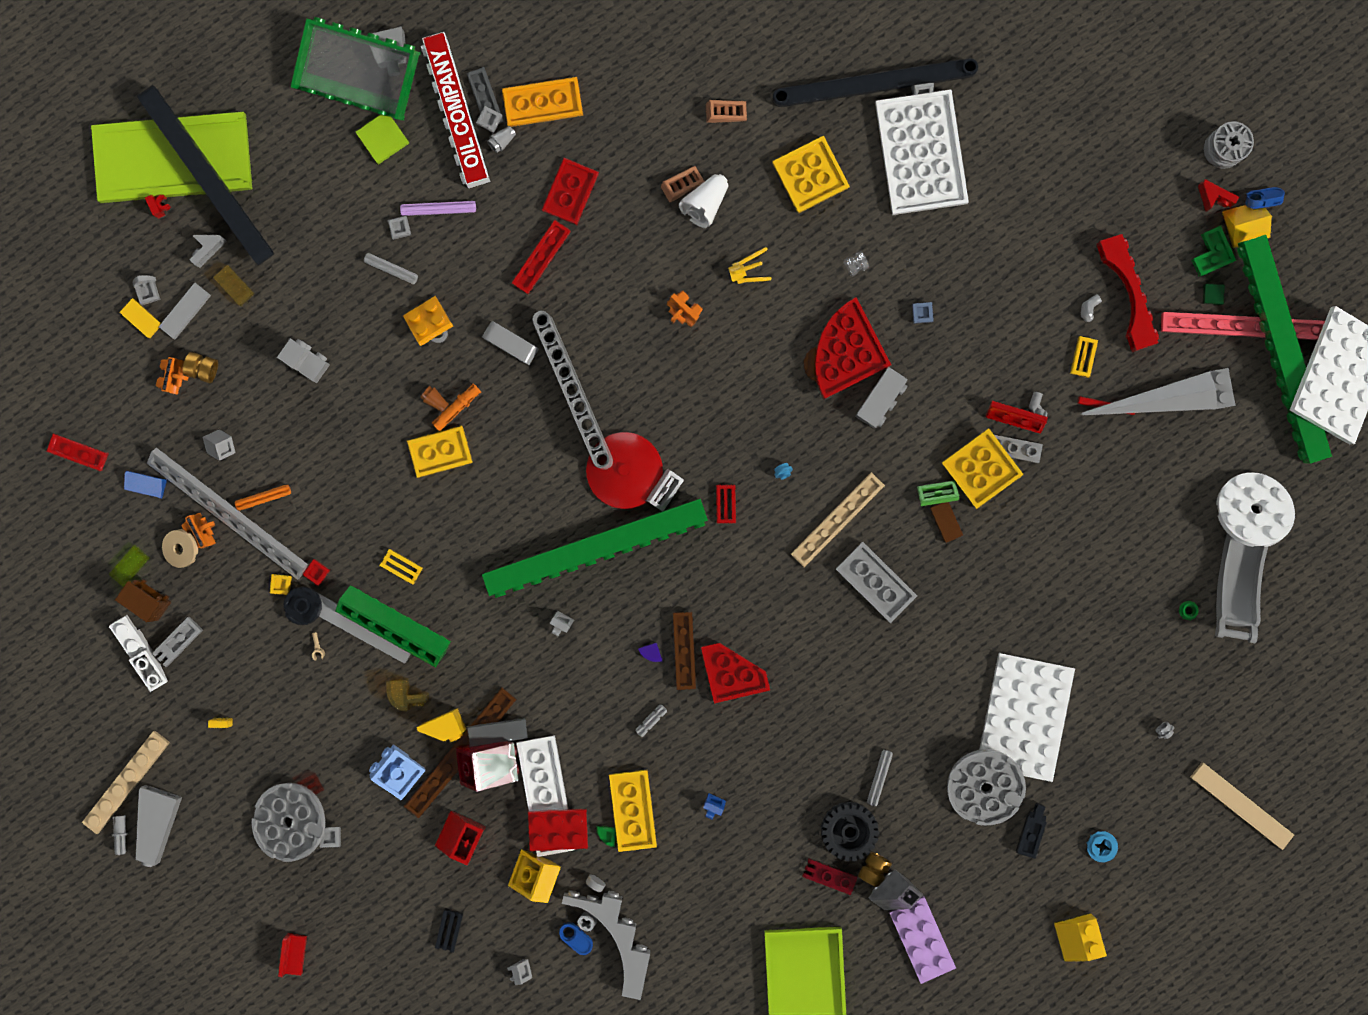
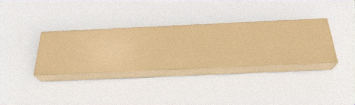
[791,472,885,567]
[1190,762,1294,850]

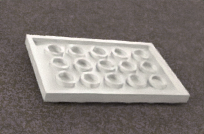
[875,90,969,215]
[1290,306,1368,445]
[979,653,1075,782]

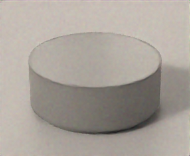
[586,874,606,892]

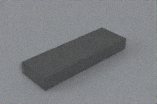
[466,67,504,123]
[467,718,528,747]

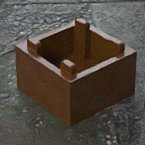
[115,579,171,622]

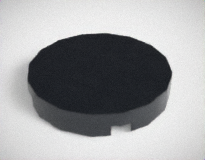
[283,587,322,625]

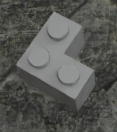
[277,338,330,383]

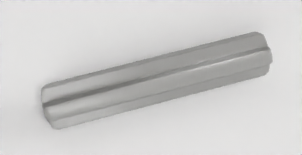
[364,253,418,284]
[867,750,893,806]

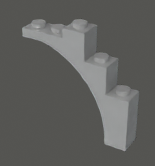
[562,891,650,1000]

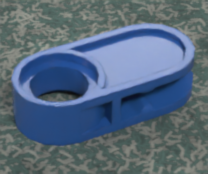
[1245,187,1285,209]
[559,922,593,955]

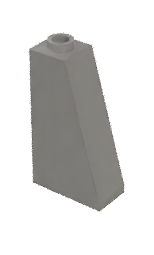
[136,785,182,867]

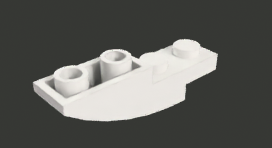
[109,615,168,692]

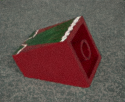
[456,741,519,792]

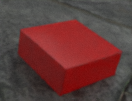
[303,559,330,586]

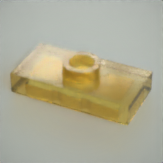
[213,265,255,306]

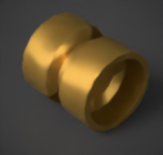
[183,352,218,383]
[858,851,892,887]

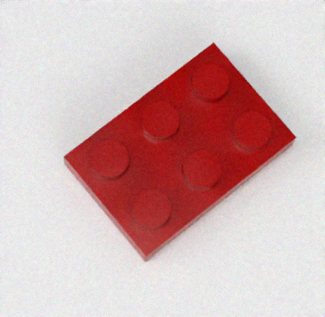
[528,809,588,851]

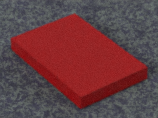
[542,158,599,226]

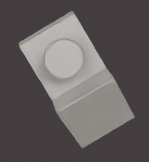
[190,235,227,268]

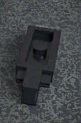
[1016,803,1047,859]

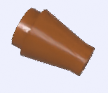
[420,385,449,412]

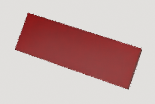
[986,401,1048,434]
[46,434,109,471]

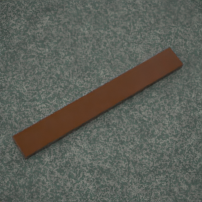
[404,687,517,819]

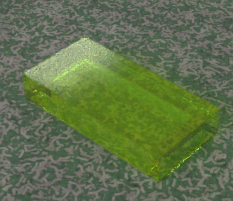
[109,545,150,587]

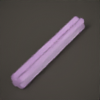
[400,201,476,216]

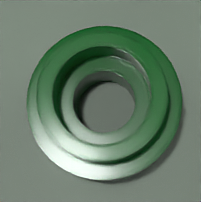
[1179,601,1199,620]

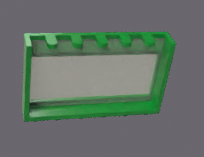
[291,17,421,121]

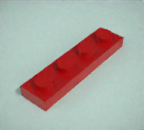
[512,220,571,294]

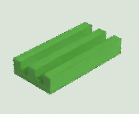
[917,481,959,506]

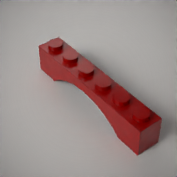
[1096,234,1159,352]

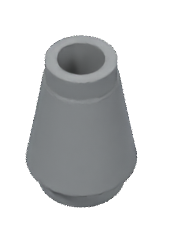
[487,126,516,153]

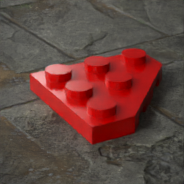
[701,643,770,704]

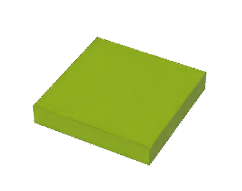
[356,115,409,165]

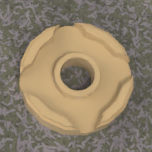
[162,529,198,568]

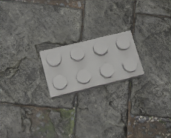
[836,542,917,623]

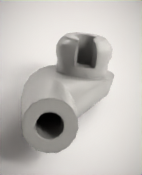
[1081,294,1102,322]

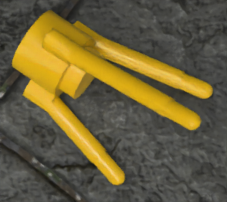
[728,247,772,284]

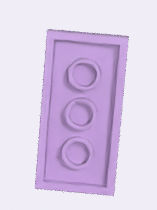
[889,896,956,984]

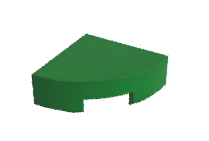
[597,826,616,847]

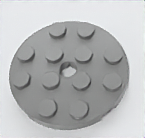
[947,749,1026,826]
[252,783,325,862]

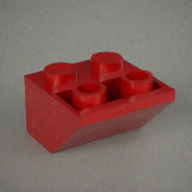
[435,810,486,865]

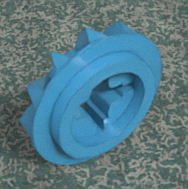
[1087,831,1118,862]

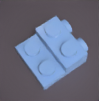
[369,744,425,800]

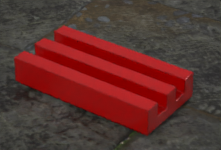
[716,485,736,523]

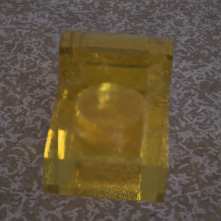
[386,679,429,711]

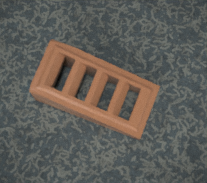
[706,100,747,123]
[661,166,705,202]

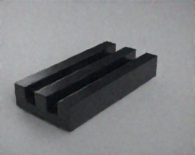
[435,909,463,953]

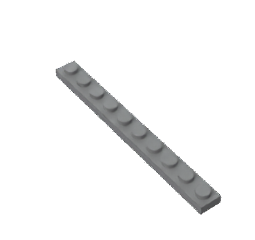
[147,448,308,580]

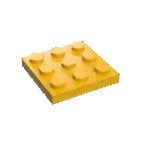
[772,136,850,214]
[942,428,1024,509]

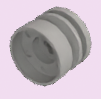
[1204,121,1254,169]

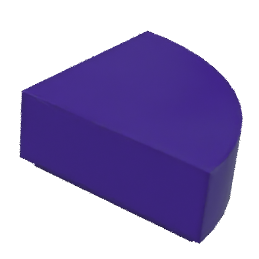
[638,642,662,662]

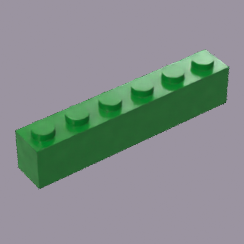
[335,585,451,668]

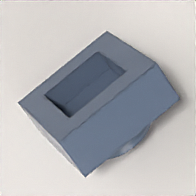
[912,302,933,324]

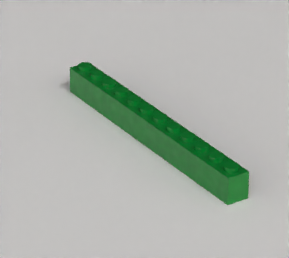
[1237,235,1332,464]
[482,499,708,598]

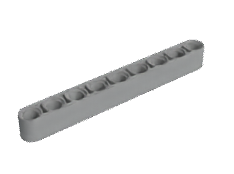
[533,311,613,470]

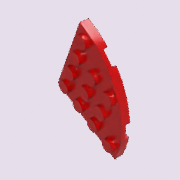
[815,297,891,400]

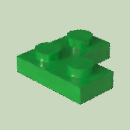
[1192,226,1236,277]

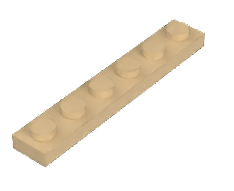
[82,731,170,834]

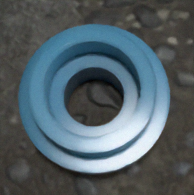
[774,463,793,480]

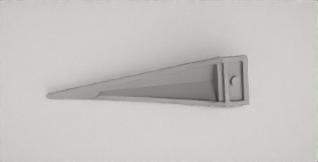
[1081,368,1236,416]

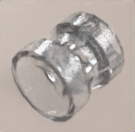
[843,251,869,277]

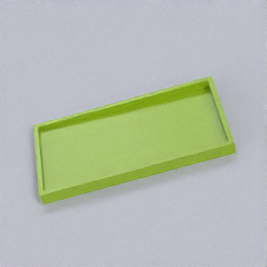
[91,112,252,203]
[764,927,846,1015]

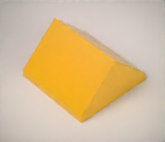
[1222,205,1272,248]

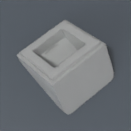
[911,83,934,95]

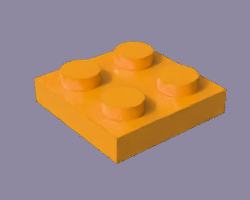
[403,296,453,346]

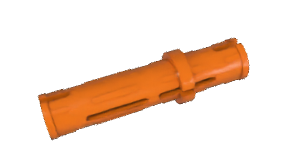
[432,383,481,431]

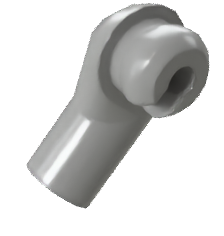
[1029,392,1047,417]

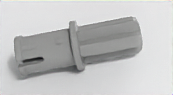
[112,815,128,855]

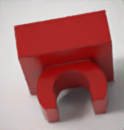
[145,195,171,219]

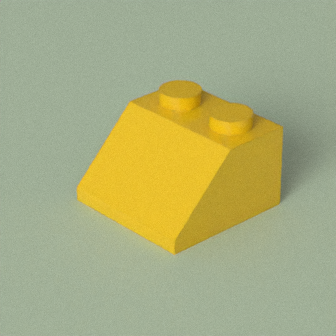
[416,708,466,742]
[508,850,561,903]
[1054,914,1107,961]

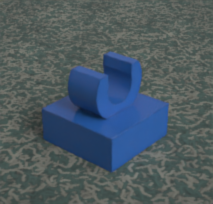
[703,793,726,819]

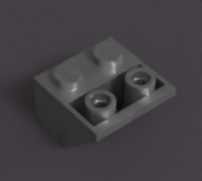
[868,869,923,910]

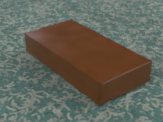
[930,502,963,543]

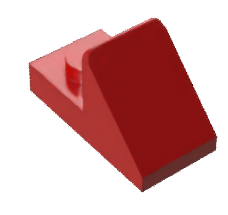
[1198,179,1239,212]

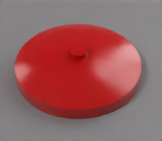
[586,432,663,509]

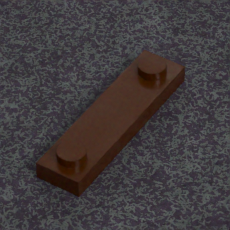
[673,612,696,690]

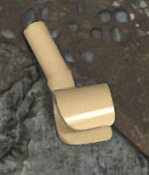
[312,633,325,661]

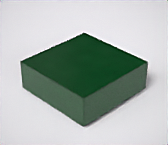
[1203,284,1225,305]

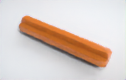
[235,485,291,511]

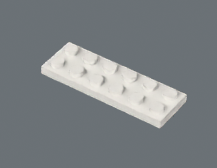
[517,735,575,857]

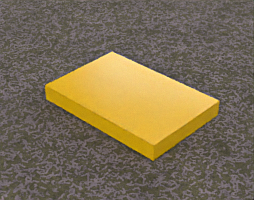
[407,426,473,478]

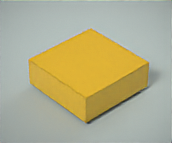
[270,574,292,595]
[208,718,233,728]

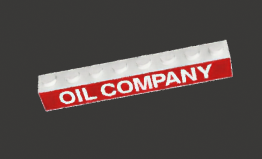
[421,32,490,188]

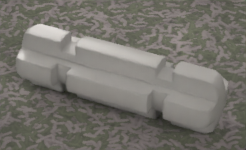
[636,704,667,737]

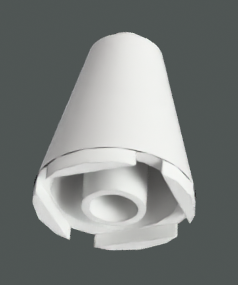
[679,174,728,228]

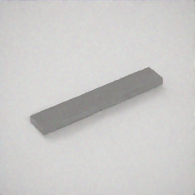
[318,593,411,664]

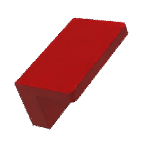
[278,933,307,977]

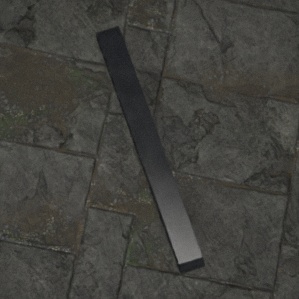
[137,85,275,266]

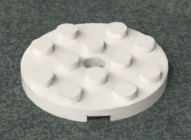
[1216,473,1295,547]

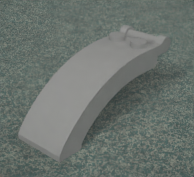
[1215,533,1268,644]

